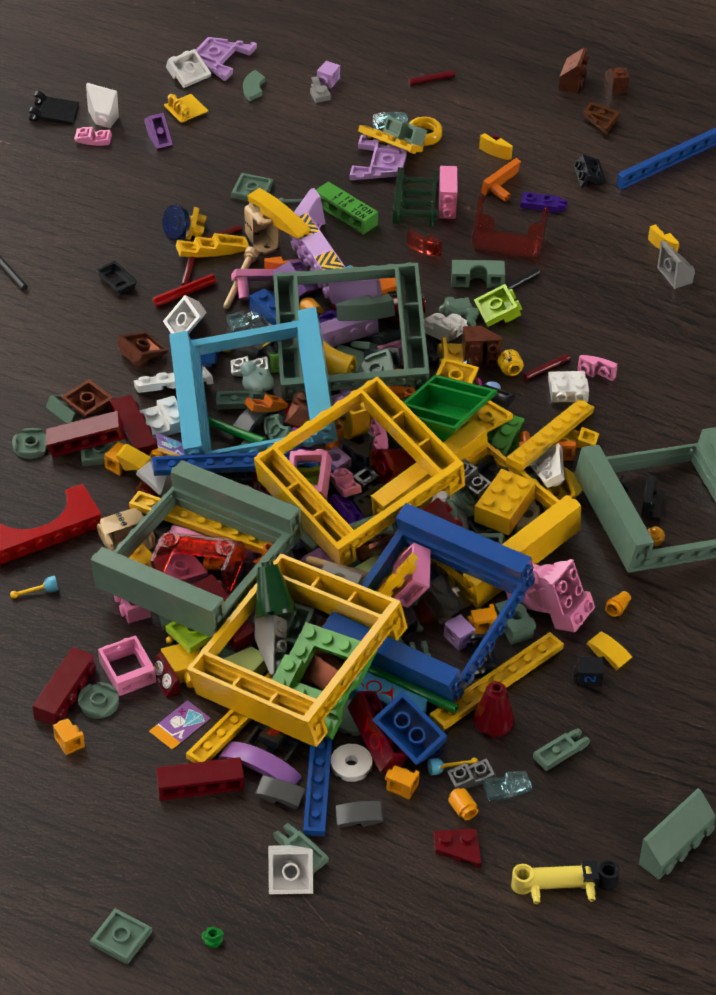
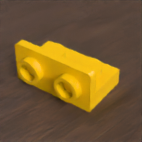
[437,337,464,367]

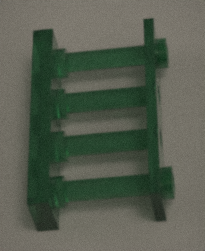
[392,167,440,226]

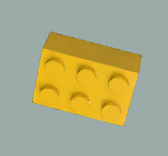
[474,469,536,535]

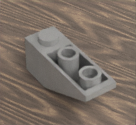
[255,615,287,676]

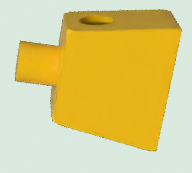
[161,644,201,688]

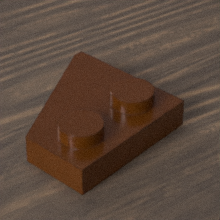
[583,102,620,134]

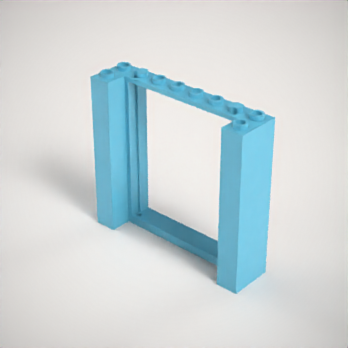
[169,307,338,455]

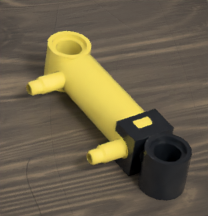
[511,860,620,904]

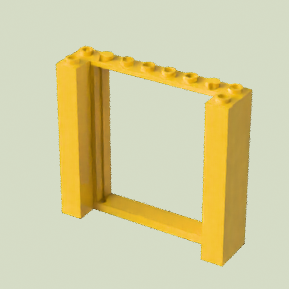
[254,376,465,566]
[371,420,581,609]
[187,554,407,747]

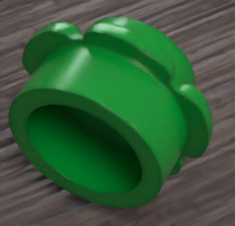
[202,926,224,948]

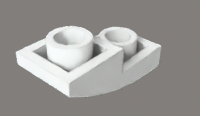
[231,356,270,377]

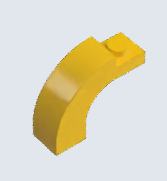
[335,402,370,440]

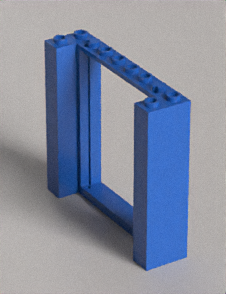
[322,503,535,703]

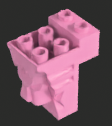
[506,559,595,632]

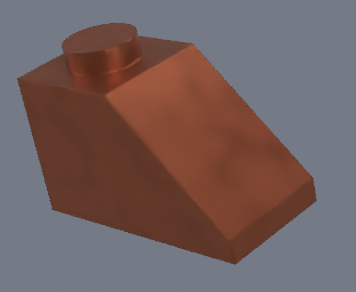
[605,67,629,94]

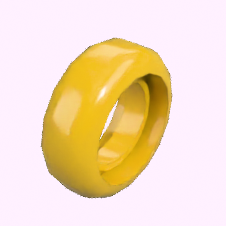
[409,117,442,146]

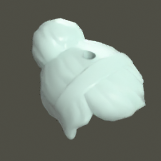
[240,361,275,392]

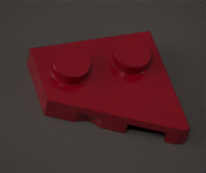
[433,829,481,868]

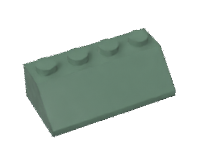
[639,788,716,879]

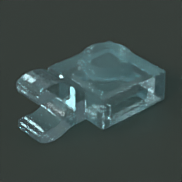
[226,311,259,332]

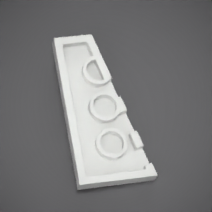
[134,366,214,393]
[529,443,565,488]

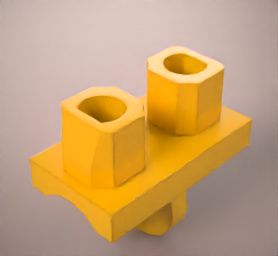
[177,207,207,240]

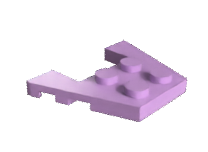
[196,37,257,81]
[349,135,407,180]

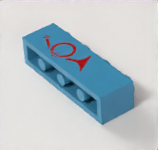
[348,671,427,714]

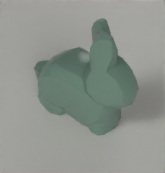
[439,297,479,326]

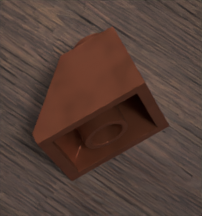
[303,652,344,691]

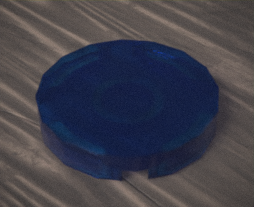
[162,205,190,239]

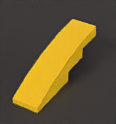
[247,188,310,239]
[176,233,249,257]

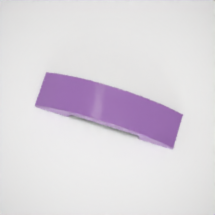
[219,742,302,785]

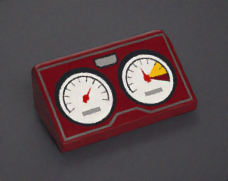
[152,652,180,698]

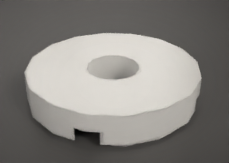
[331,744,372,782]

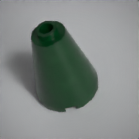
[256,561,296,618]

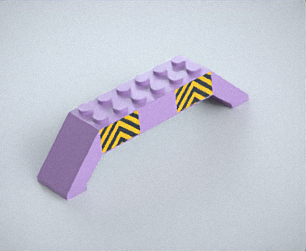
[290,188,382,304]

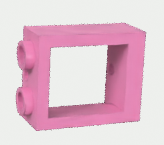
[439,166,457,219]
[289,449,332,501]
[391,543,431,608]
[98,635,156,696]

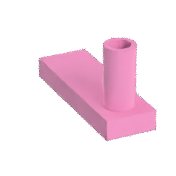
[231,269,275,300]

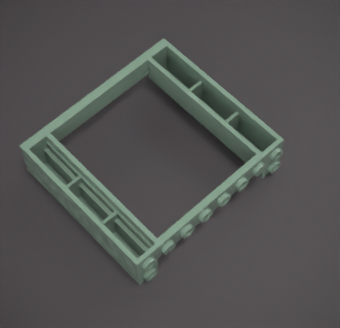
[273,262,429,400]
[575,427,716,573]
[91,460,303,638]

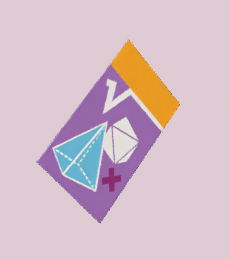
[156,433,185,456]
[149,700,211,749]

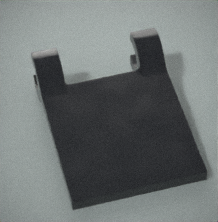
[29,91,79,125]

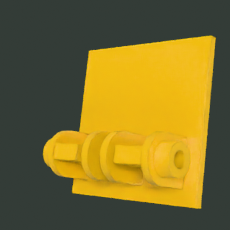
[164,94,209,123]

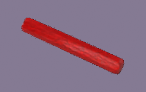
[152,274,216,307]

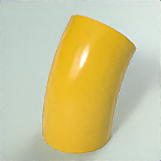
[323,340,357,375]

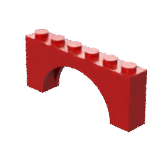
[0,484,102,564]

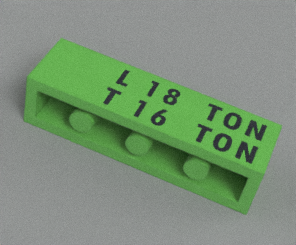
[316,181,378,234]

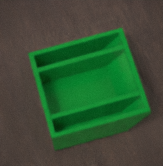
[403,375,498,442]

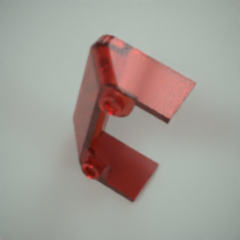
[472,196,550,257]
[150,532,247,591]

